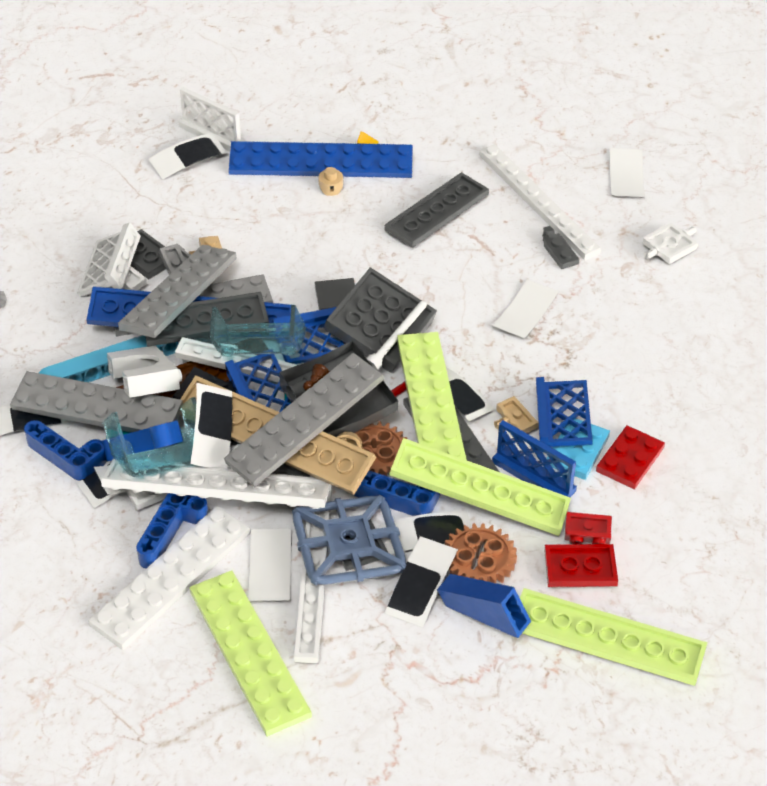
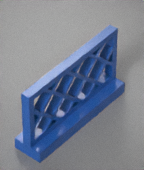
[269,307,344,364]
[225,350,292,412]
[536,377,593,447]
[492,420,577,498]

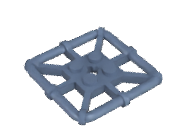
[292,495,406,586]

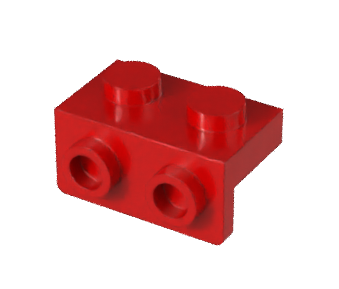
[564,512,612,544]

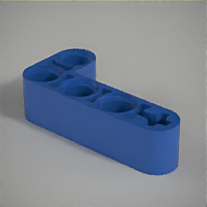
[24,420,107,481]
[102,420,184,462]
[354,471,440,516]
[136,493,208,569]

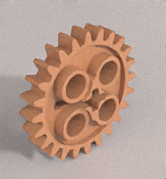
[355,421,407,476]
[445,523,517,583]

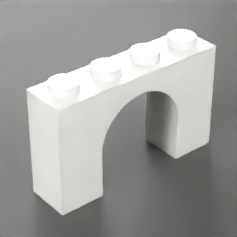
[107,345,182,398]

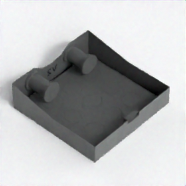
[324,267,437,373]
[279,340,398,437]

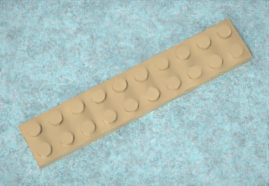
[180,375,376,495]

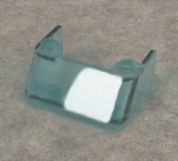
[210,305,306,357]
[103,397,197,477]

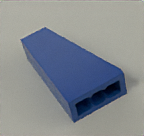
[437,574,531,638]

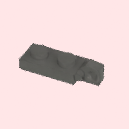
[542,226,579,269]

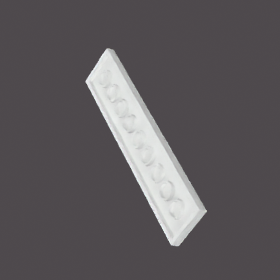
[101,459,331,509]

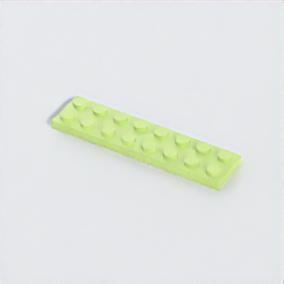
[397,332,467,461]
[389,438,571,536]
[189,570,312,736]
[520,588,707,686]

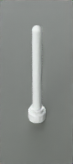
[366,301,427,370]

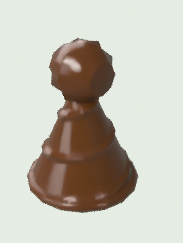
[303,364,330,391]

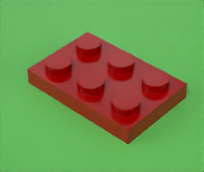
[596,425,665,490]
[544,544,618,587]

